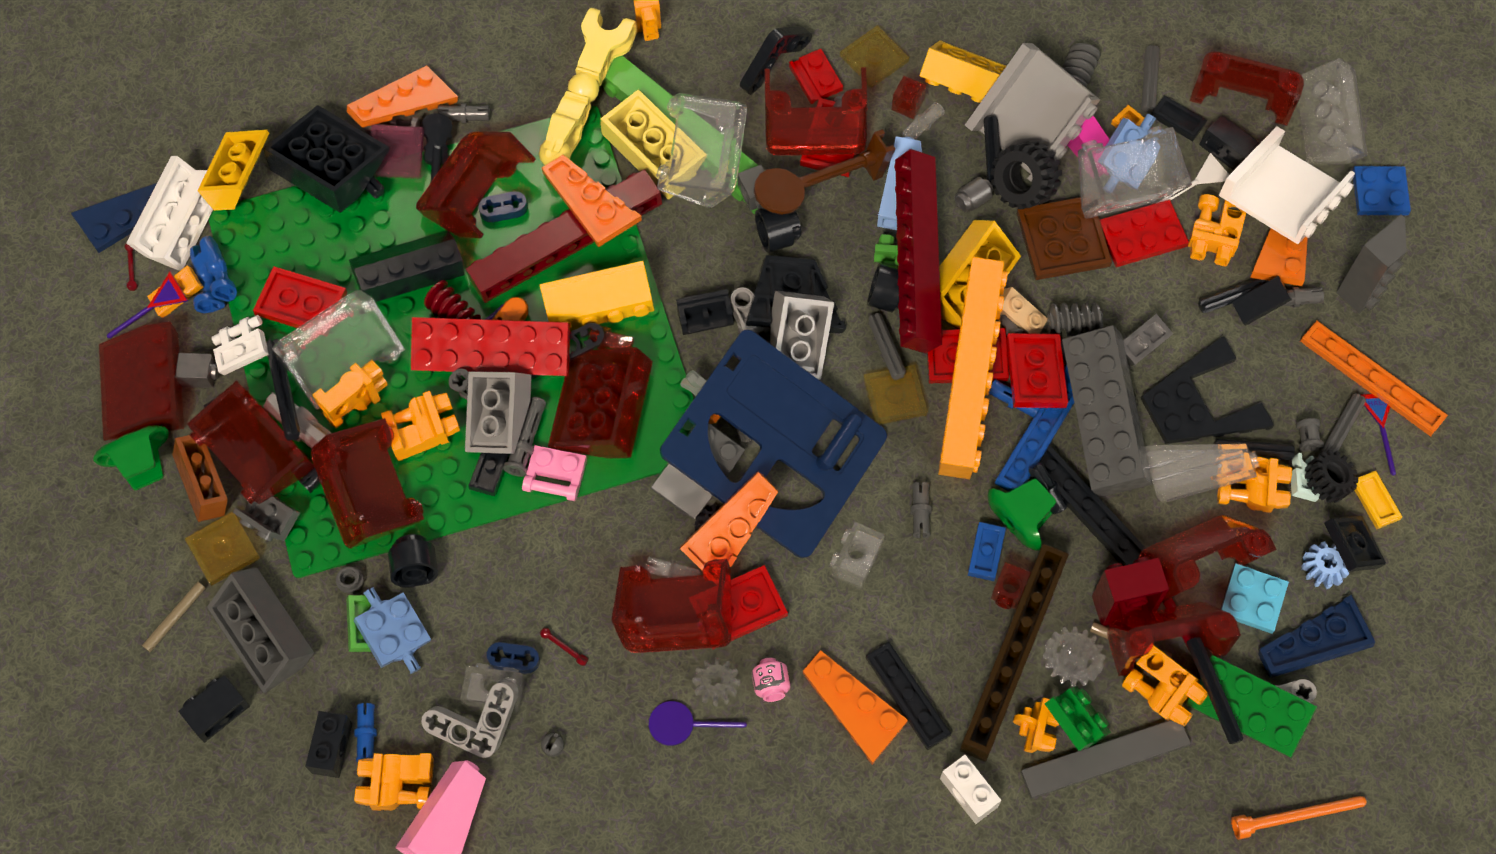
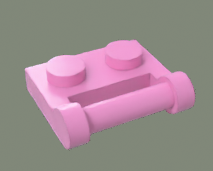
[522,445,587,501]

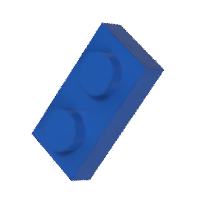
[967,522,1006,582]

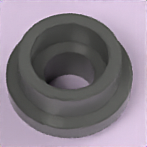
[336,566,364,594]

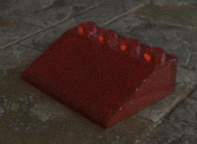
[99,321,184,441]
[548,347,653,459]

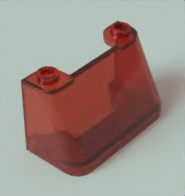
[1189,51,1304,126]
[187,380,315,505]
[311,418,424,548]
[1139,515,1277,602]
[611,559,732,653]
[1107,602,1241,676]

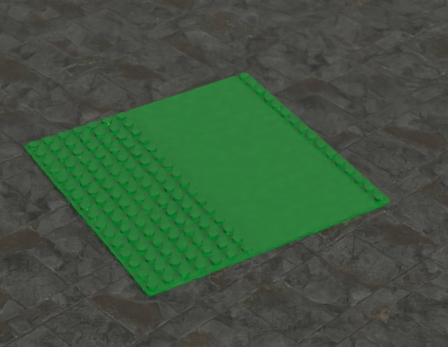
[209,106,694,578]

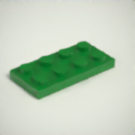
[1186,655,1317,759]

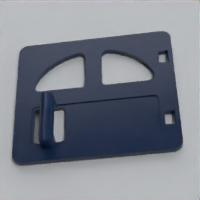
[660,330,887,558]

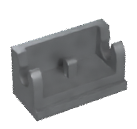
[1123,314,1173,367]

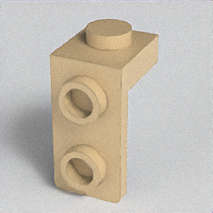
[999,287,1047,334]

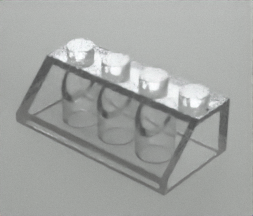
[1296,58,1368,165]

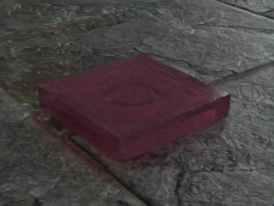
[371,125,424,179]

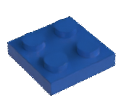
[1352,166,1411,215]

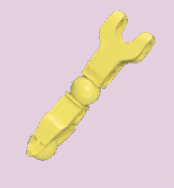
[539,8,637,165]

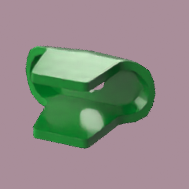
[93,425,169,490]
[987,479,1056,551]

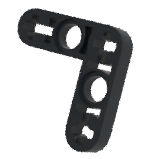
[740,26,812,95]

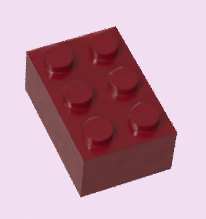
[1092,557,1169,626]

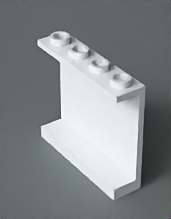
[1219,126,1355,244]

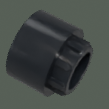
[755,208,801,253]
[867,263,899,313]
[388,534,438,588]

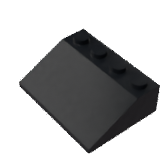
[263,105,390,213]

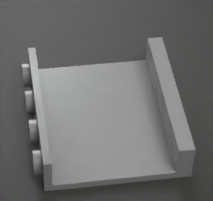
[965,43,1100,182]

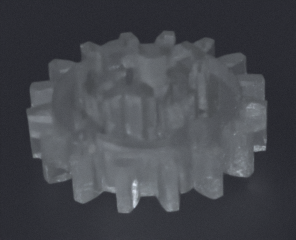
[1043,627,1106,687]

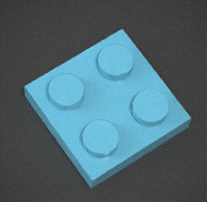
[1219,563,1289,634]

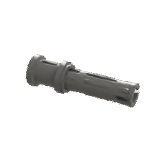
[503,397,547,477]

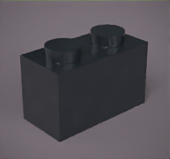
[178,675,250,743]

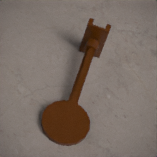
[754,129,895,214]

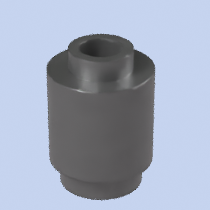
[954,177,993,212]

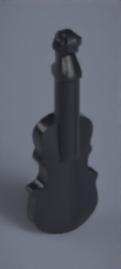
[421,113,452,200]

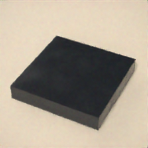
[1324,516,1386,572]

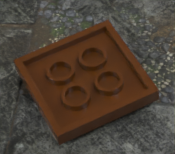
[1016,195,1112,280]

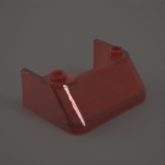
[765,67,867,156]
[416,132,536,238]

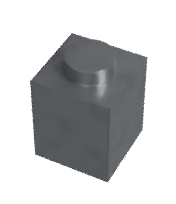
[175,353,219,388]

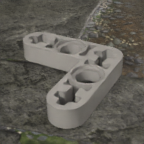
[421,679,519,758]

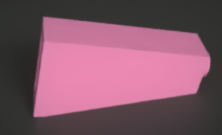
[395,760,486,854]

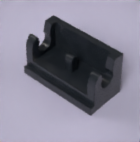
[1199,115,1260,171]
[676,289,734,335]

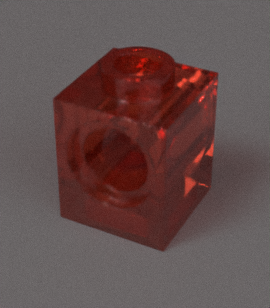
[891,76,926,119]
[991,562,1031,609]

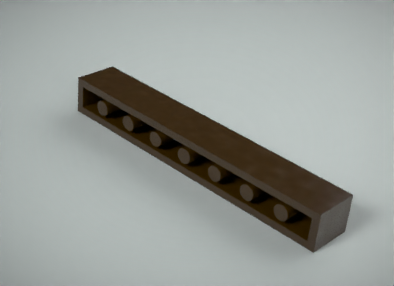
[960,544,1069,762]

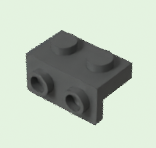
[233,487,300,541]

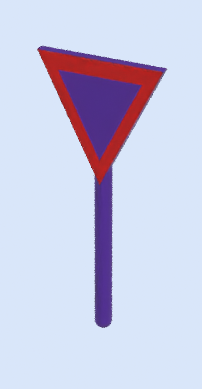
[107,272,188,338]

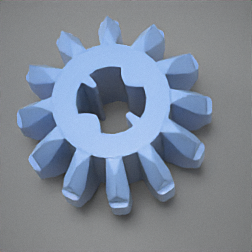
[1301,541,1349,589]

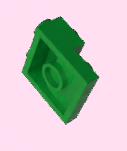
[1044,686,1111,751]

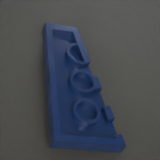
[71,183,157,253]
[1258,595,1375,678]

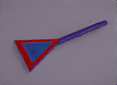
[1360,394,1396,475]

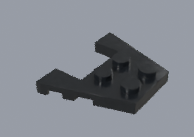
[746,255,846,334]

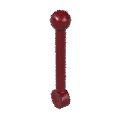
[124,244,138,291]
[540,628,588,666]

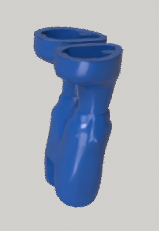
[190,236,237,313]

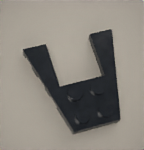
[1141,336,1274,444]

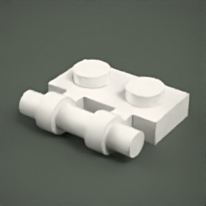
[212,315,269,375]

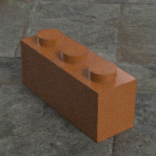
[172,432,228,522]

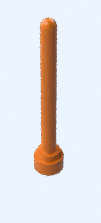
[1231,796,1367,840]

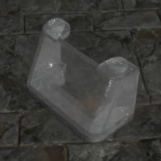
[656,93,747,209]
[1078,126,1192,219]
[272,290,405,410]

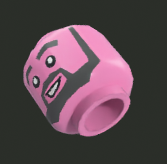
[752,658,790,702]

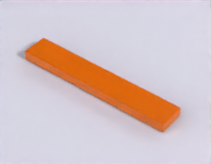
[1300,321,1448,437]

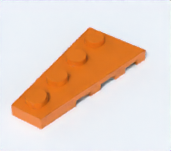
[347,65,458,128]
[542,155,642,247]
[1250,228,1308,286]
[680,471,778,586]
[803,650,908,765]

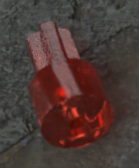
[589,326,634,352]

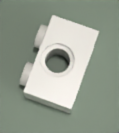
[940,755,1001,824]

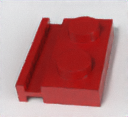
[789,49,843,104]

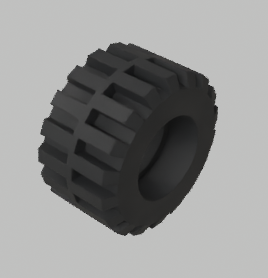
[990,141,1062,209]

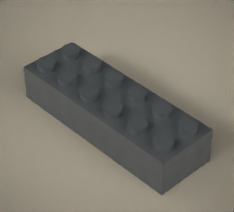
[1062,325,1152,497]

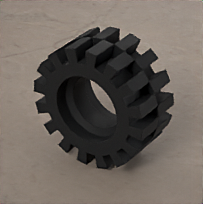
[1305,450,1358,503]

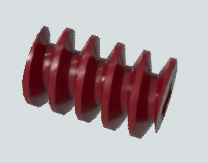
[424,280,481,319]

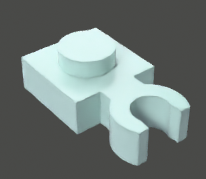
[1291,453,1320,502]

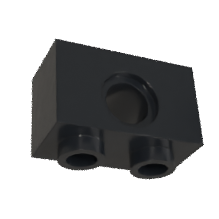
[305,711,352,778]

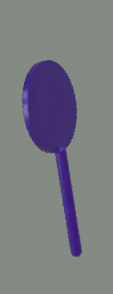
[649,701,747,746]

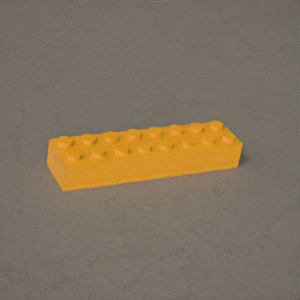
[938,257,1008,480]

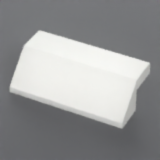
[126,156,213,271]

